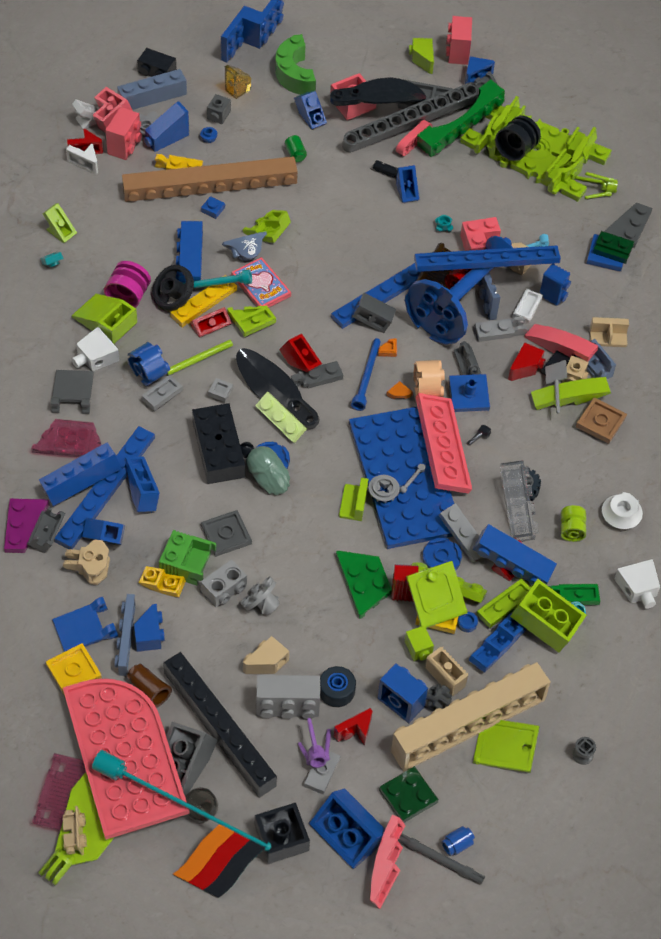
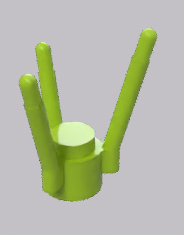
[575,172,618,199]

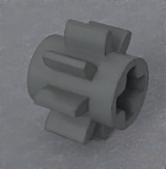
[426,684,452,710]

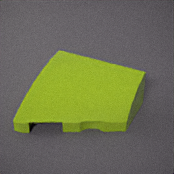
[242,210,291,243]

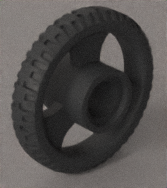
[152,265,194,311]

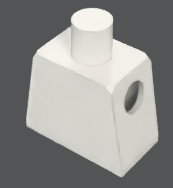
[72,327,119,371]
[614,559,660,609]

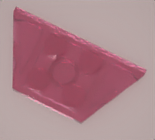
[31,419,101,457]

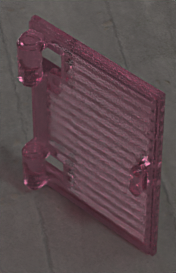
[32,753,86,831]

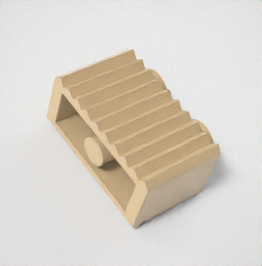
[425,647,468,696]

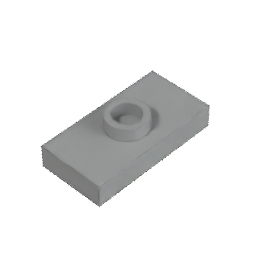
[304,751,341,794]

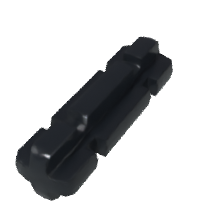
[373,160,397,178]

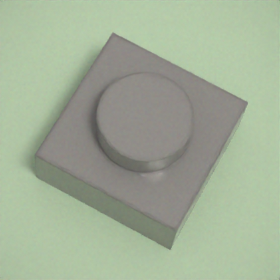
[208,378,233,402]

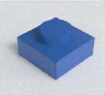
[201,196,225,219]

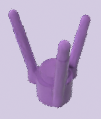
[298,718,331,768]

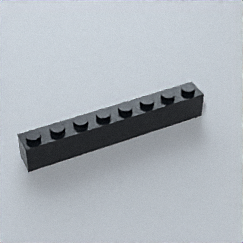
[163,652,277,798]

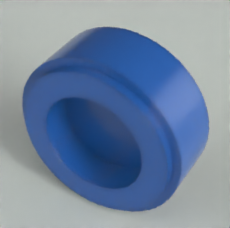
[457,612,478,633]

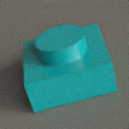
[40,251,63,267]

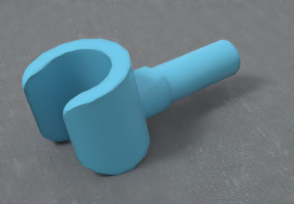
[526,234,549,247]

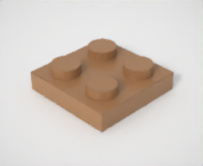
[576,397,627,444]

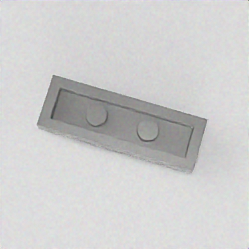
[438,503,481,563]

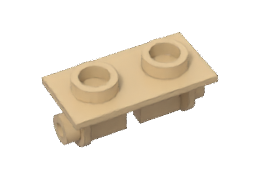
[63,806,87,855]

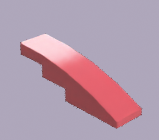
[524,324,598,362]
[370,814,406,909]

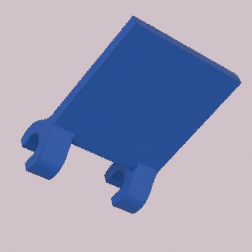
[53,597,118,651]

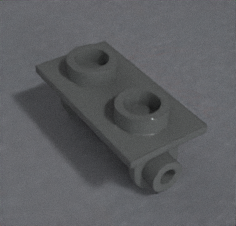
[454,341,482,375]

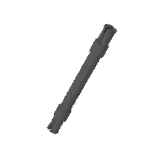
[398,834,485,884]

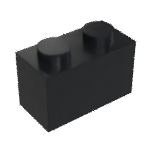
[137,47,177,77]

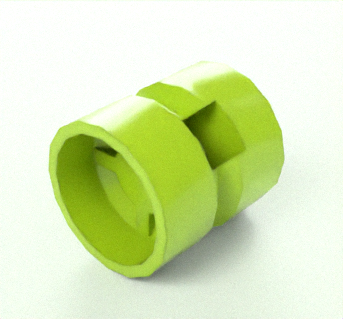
[561,505,586,542]

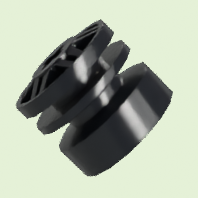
[495,115,541,161]

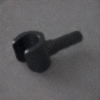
[467,425,491,445]

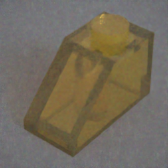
[225,65,251,99]

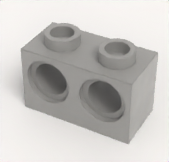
[201,559,247,607]

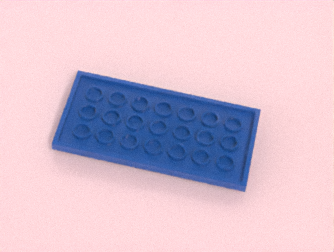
[349,407,454,549]

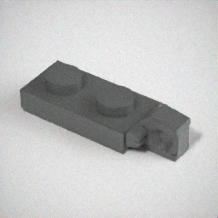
[291,361,344,389]

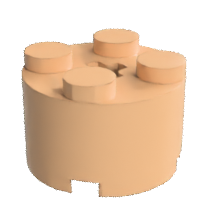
[413,360,445,397]

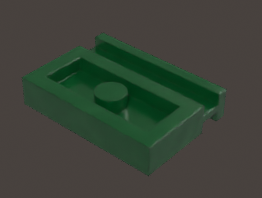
[593,231,635,264]

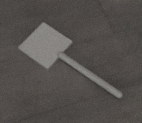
[545,360,567,414]

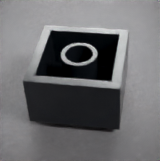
[254,802,310,864]

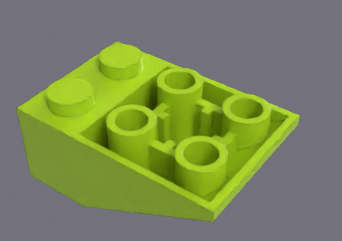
[72,293,137,344]

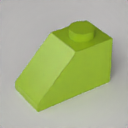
[409,38,434,74]

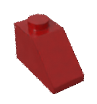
[279,333,322,372]
[508,342,546,381]

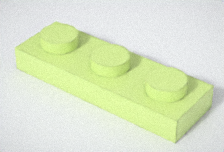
[255,392,307,443]

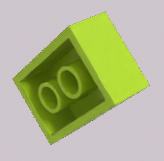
[510,579,587,653]

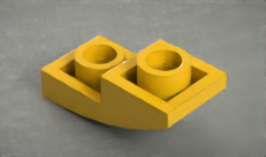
[139,566,186,598]

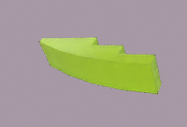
[531,377,611,410]

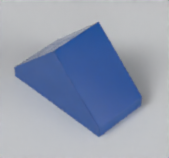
[465,56,495,84]
[396,165,420,202]

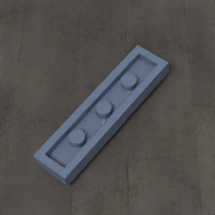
[115,594,136,676]

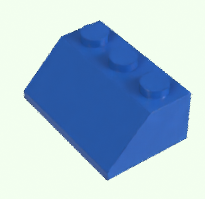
[309,788,385,869]

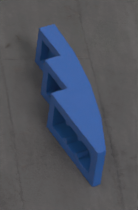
[469,613,527,673]

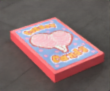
[232,257,291,308]

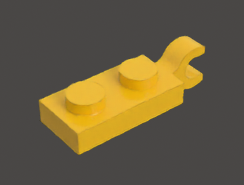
[155,154,203,170]

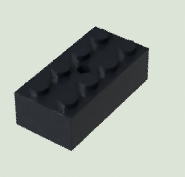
[192,403,245,484]

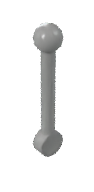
[400,464,425,493]

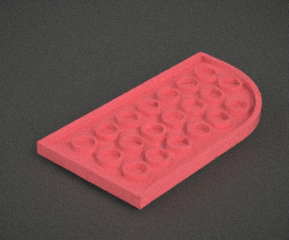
[63,679,190,840]

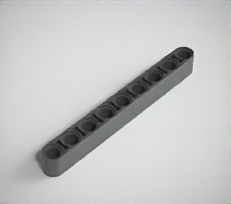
[342,82,479,153]

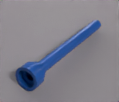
[351,338,381,411]

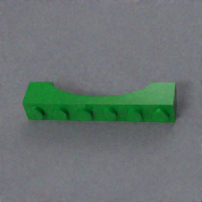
[417,79,505,157]

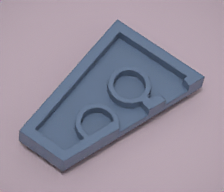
[477,273,501,320]

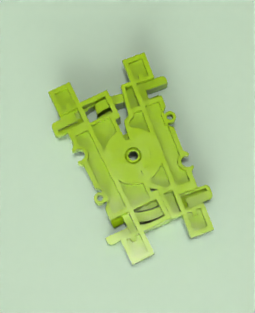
[460,96,612,202]

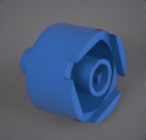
[128,342,170,386]

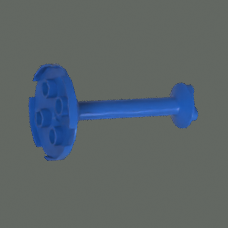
[404,236,513,345]

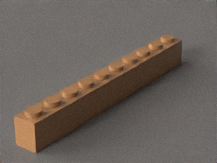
[122,157,298,202]

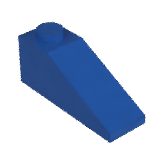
[125,456,160,512]

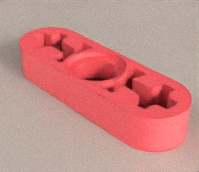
[396,120,432,156]

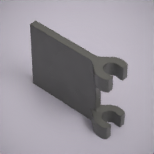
[51,370,94,414]

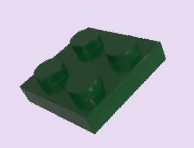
[379,766,439,823]

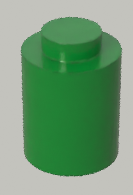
[284,135,307,162]

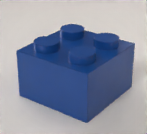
[377,663,428,723]

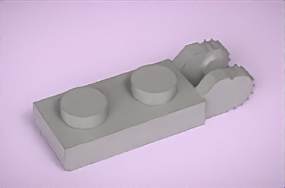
[474,316,528,342]

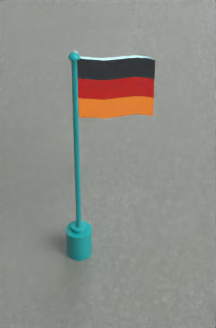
[92,750,271,898]

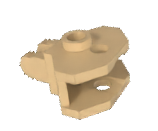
[63,540,110,585]

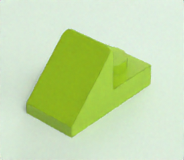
[42,203,77,243]

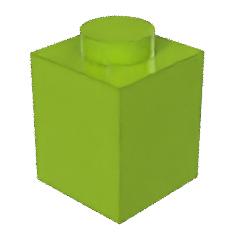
[405,626,434,661]

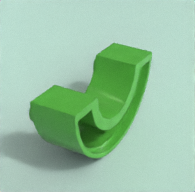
[275,34,316,95]

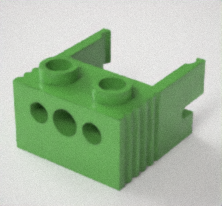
[159,530,216,586]

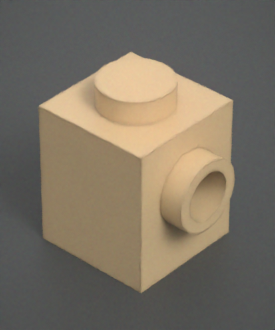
[562,356,589,383]

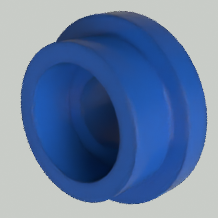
[200,127,217,143]

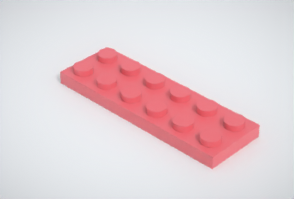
[415,393,472,494]

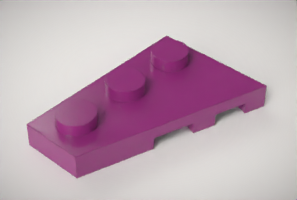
[4,498,50,553]

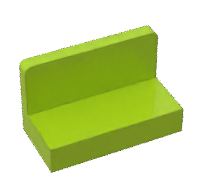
[339,478,369,521]

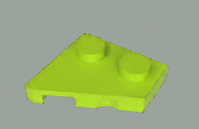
[227,306,276,337]

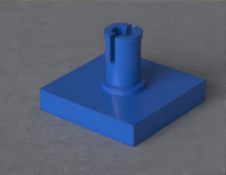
[449,374,490,412]

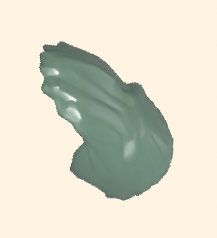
[246,446,290,495]

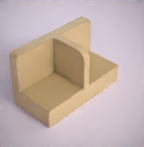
[590,317,629,347]

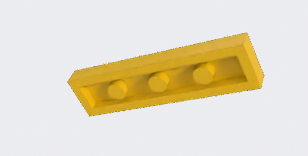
[170,275,237,328]

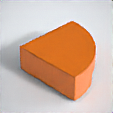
[378,338,397,357]
[387,381,413,399]

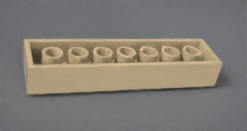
[391,662,551,772]

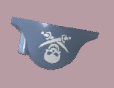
[222,232,267,261]

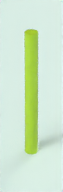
[167,340,233,376]

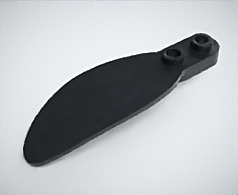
[330,77,426,106]
[236,348,320,429]

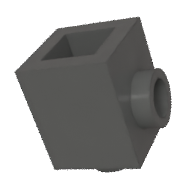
[207,94,231,124]

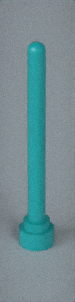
[184,269,253,288]

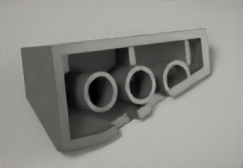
[166,722,217,798]

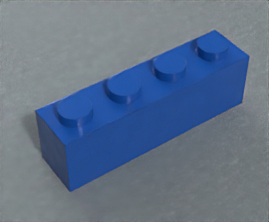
[176,221,203,288]
[39,442,122,506]
[473,524,557,586]

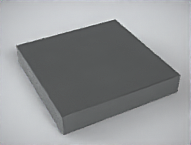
[201,510,252,557]

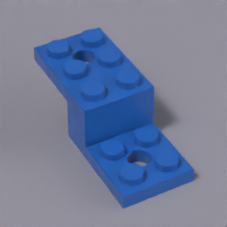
[221,0,284,63]

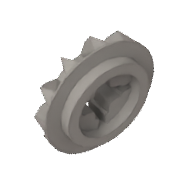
[368,475,400,503]

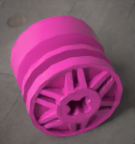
[104,261,151,308]

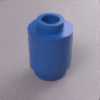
[441,826,475,856]

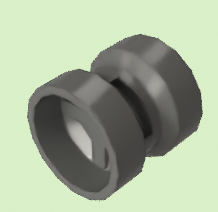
[572,737,596,765]

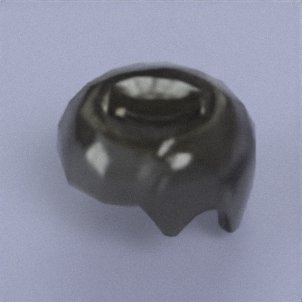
[185,787,218,823]

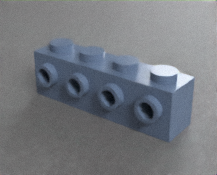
[117,69,187,110]

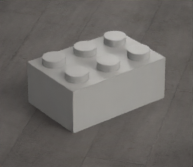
[256,675,320,719]

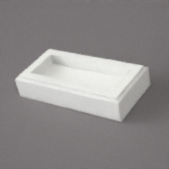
[512,289,543,324]

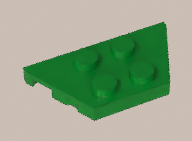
[336,550,392,619]

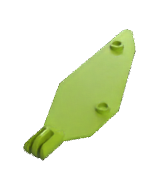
[38,772,115,886]

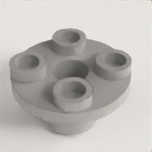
[241,576,279,615]

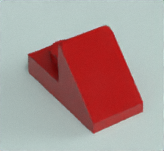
[67,129,103,154]
[334,708,373,745]

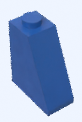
[144,101,189,152]

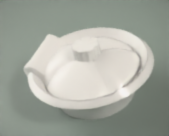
[602,492,643,529]

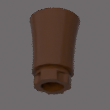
[127,663,172,708]

